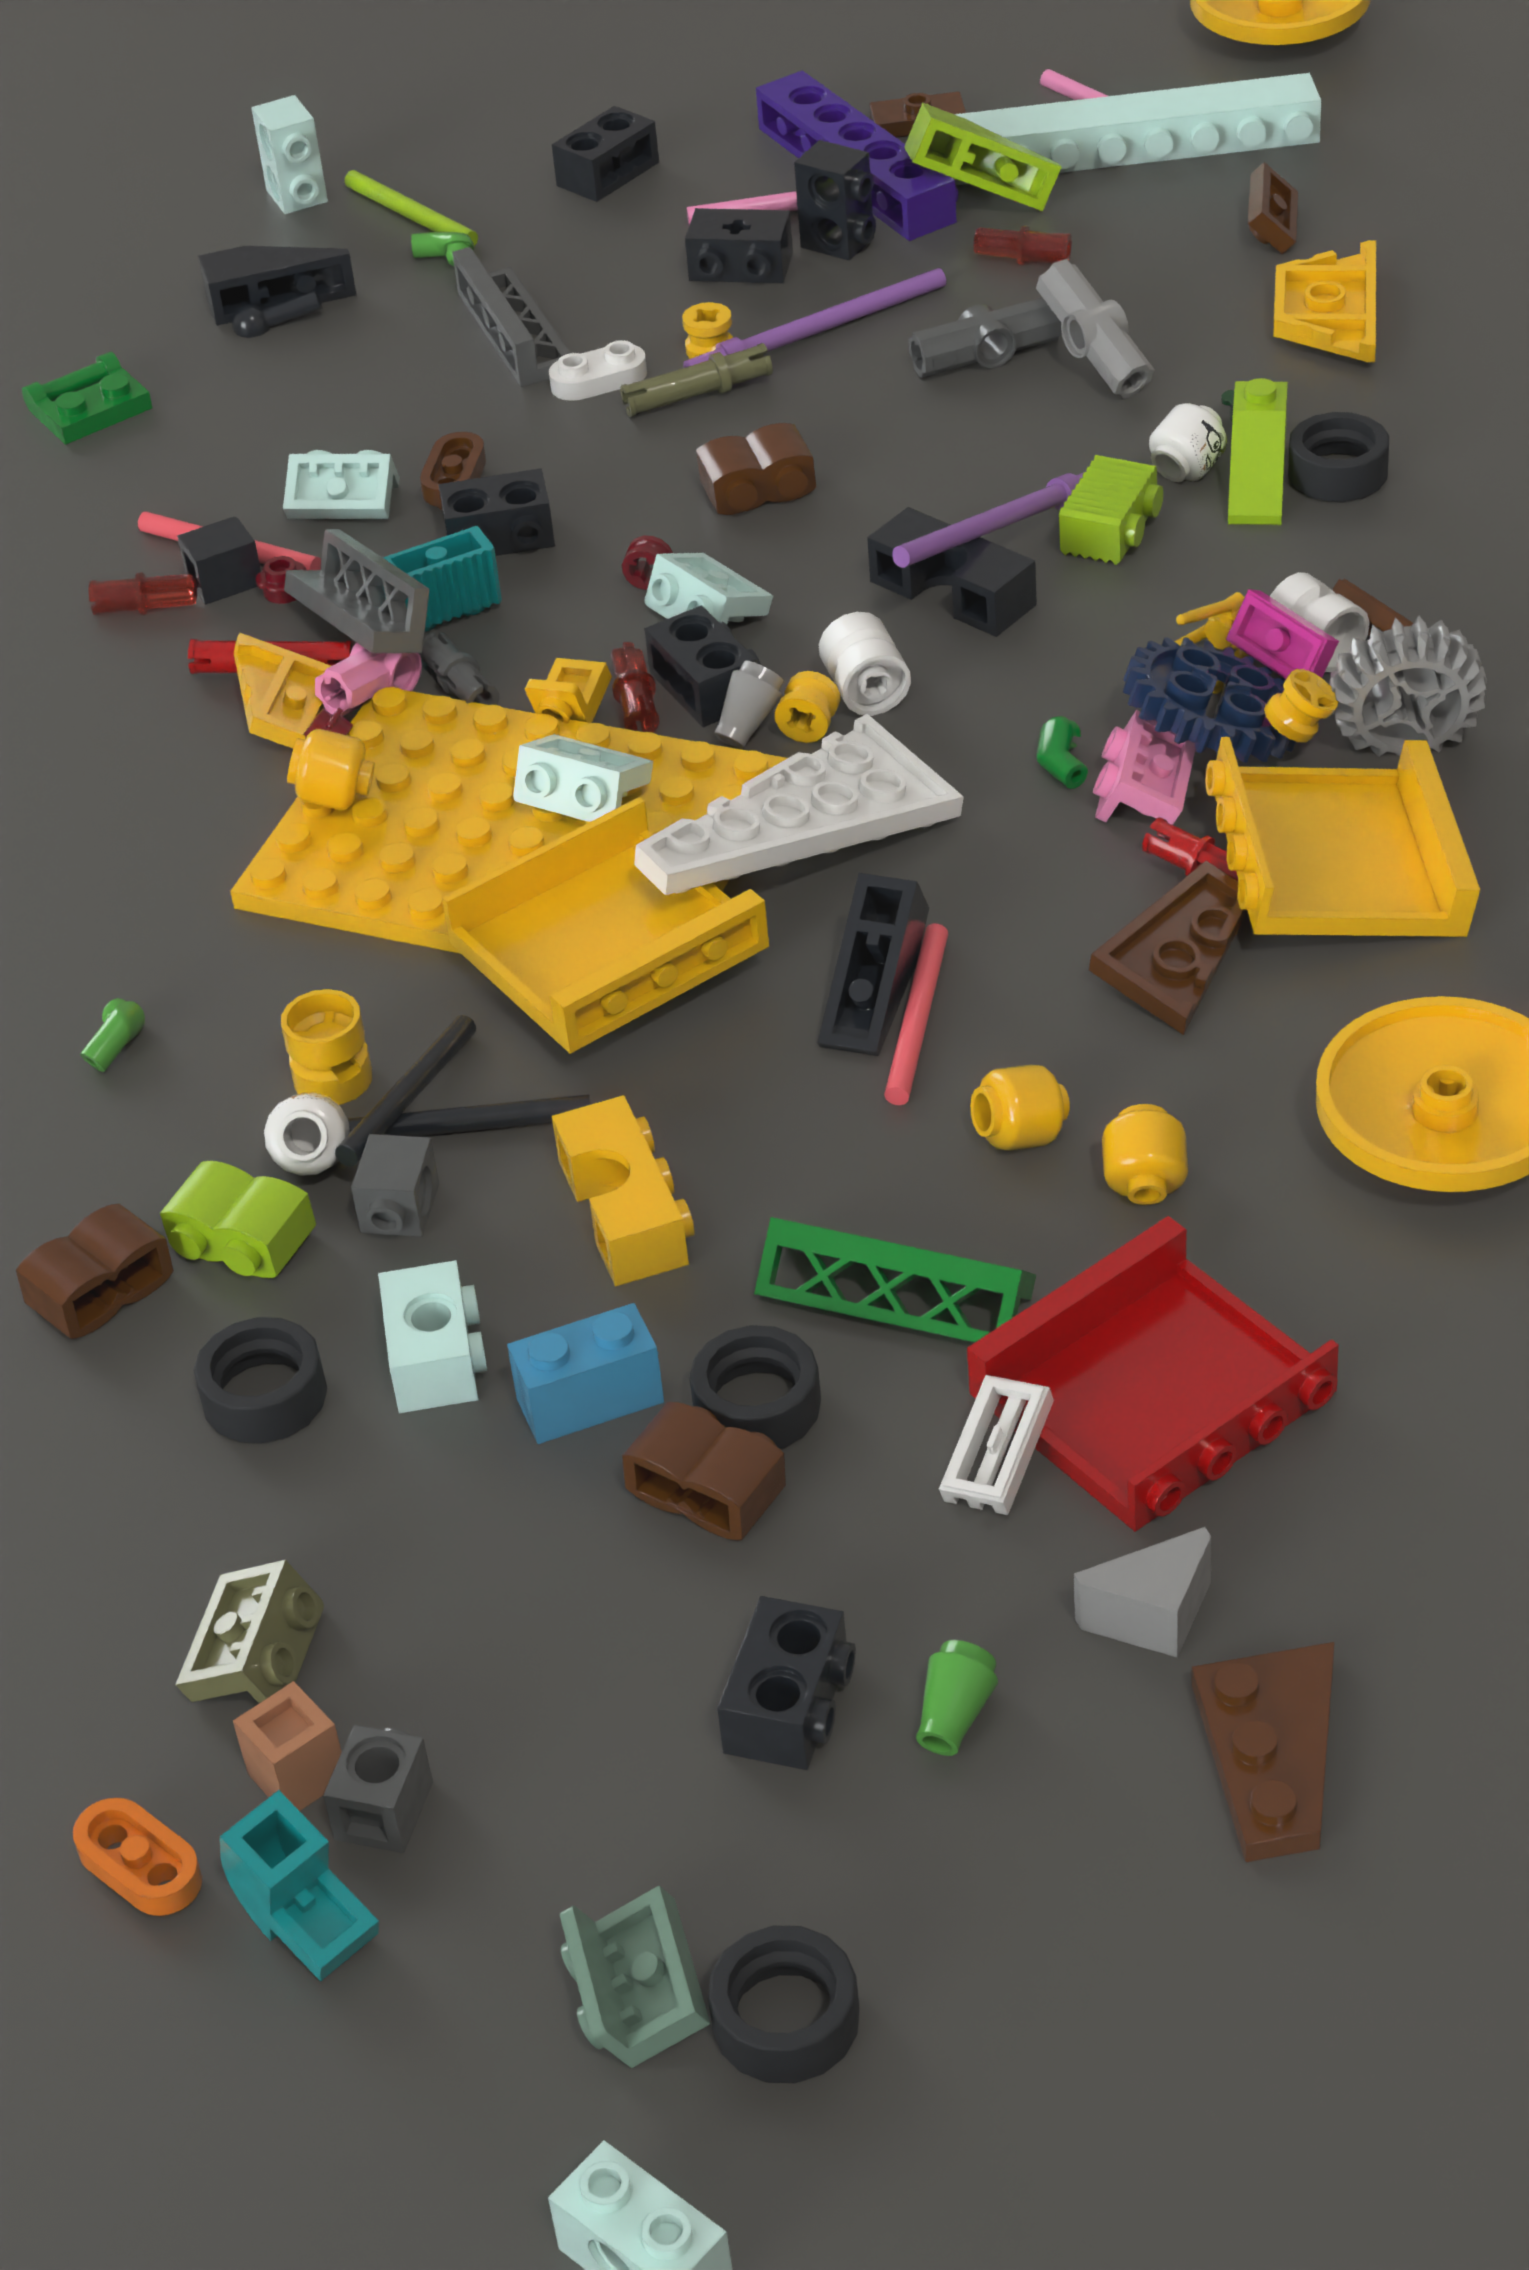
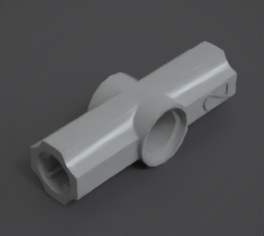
[1036,259,1155,399]

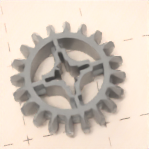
[1329,616,1487,757]

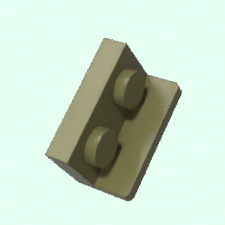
[175,1560,324,1703]

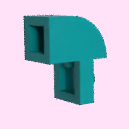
[220,1790,379,1982]

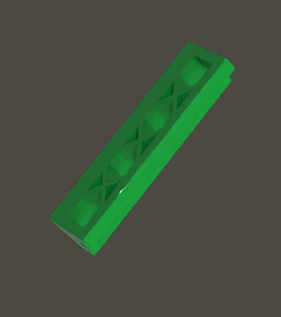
[754,1217,1036,1342]

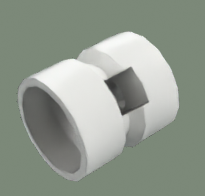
[1270,572,1370,672]
[819,612,911,716]

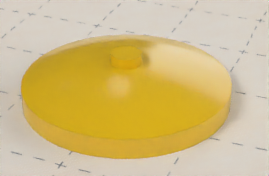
[1190,0,1371,45]
[1316,996,1529,1192]

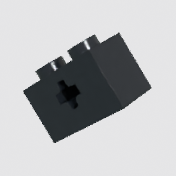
[685,208,793,283]

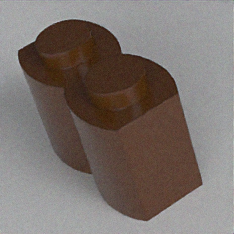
[696,423,817,515]
[16,1203,174,1339]
[622,1402,786,1540]

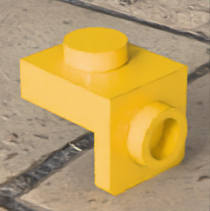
[525,658,612,723]

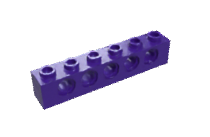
[756,70,958,241]

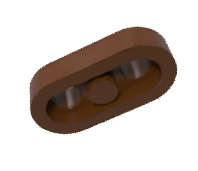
[420,432,486,509]

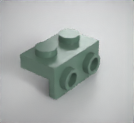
[560,1886,711,2068]

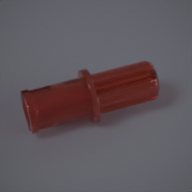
[973,225,1072,265]
[88,572,197,615]
[610,641,660,733]

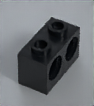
[551,106,659,202]
[794,140,876,261]
[438,468,555,556]
[644,605,761,727]
[717,1596,856,1770]

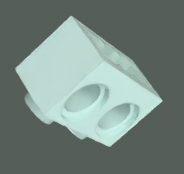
[251,95,328,214]

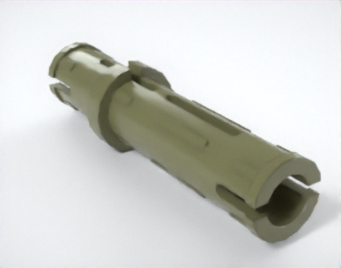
[620,343,773,417]

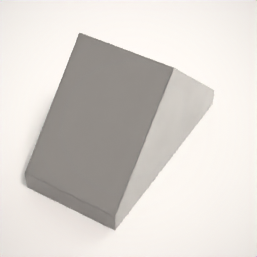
[1074,1527,1211,1658]

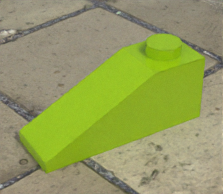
[904,103,1062,211]
[1228,378,1288,525]

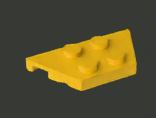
[1273,240,1376,362]

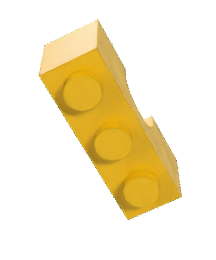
[552,1095,695,1287]

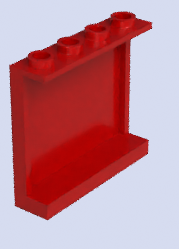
[967,1216,1339,1532]

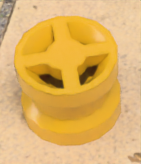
[682,302,733,359]
[1264,669,1339,743]
[774,671,841,743]

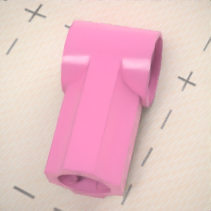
[315,642,422,716]

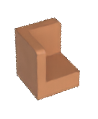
[233,1681,342,1811]

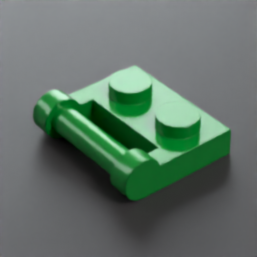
[22,351,153,445]

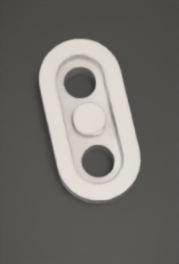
[549,340,647,401]

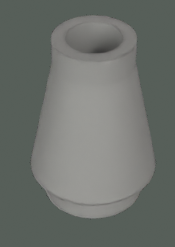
[714,661,784,749]

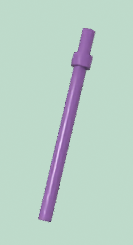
[683,268,946,368]
[892,472,1084,568]

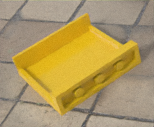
[1205,737,1480,937]
[442,797,769,1054]

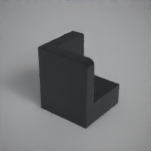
[177,517,261,605]

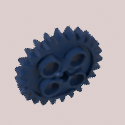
[1123,637,1296,763]

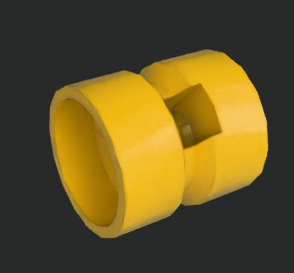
[281,989,372,1105]

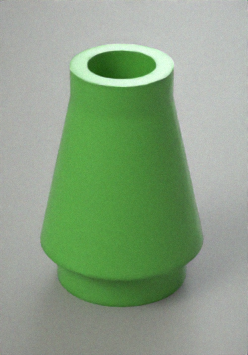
[916,1640,998,1756]

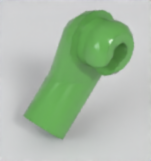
[411,232,474,266]
[80,998,145,1072]

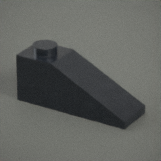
[198,246,357,326]
[817,873,930,1056]

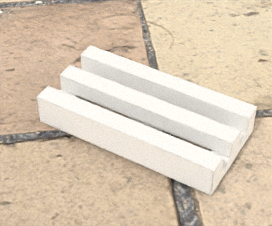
[939,1375,1054,1515]

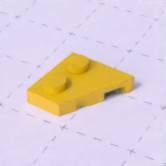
[234,633,331,748]

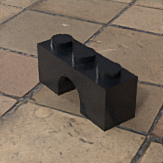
[867,507,1037,637]

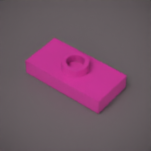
[1226,589,1339,679]

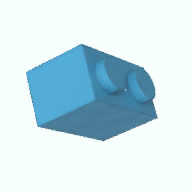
[507,1303,664,1444]

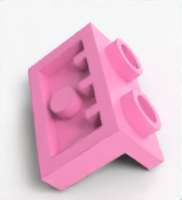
[1093,710,1196,825]

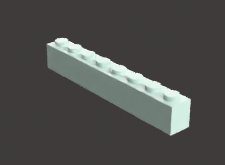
[953,73,1321,185]

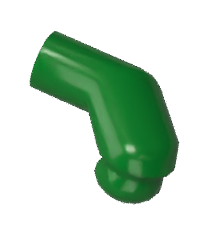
[1036,716,1088,789]

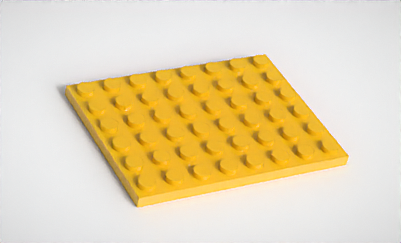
[230,687,788,954]

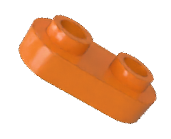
[73,1798,202,1916]

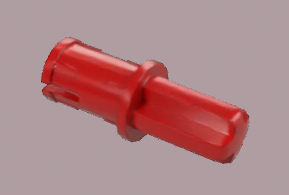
[1142,817,1239,881]

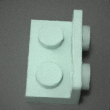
[283,450,400,519]
[644,553,773,624]
[513,734,653,822]

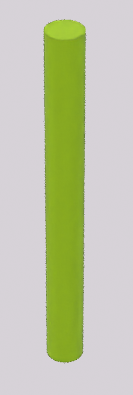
[344,170,478,246]

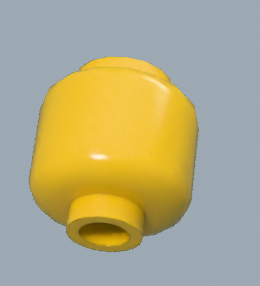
[287,729,375,810]
[970,1065,1070,1151]
[1102,1104,1188,1205]

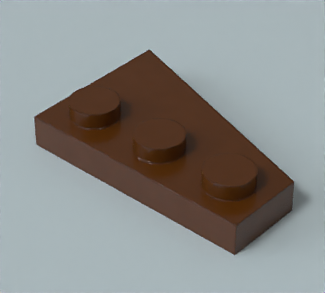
[1089,861,1248,1035]
[1191,1642,1335,1862]

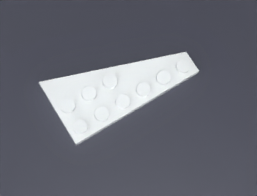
[634,714,964,895]

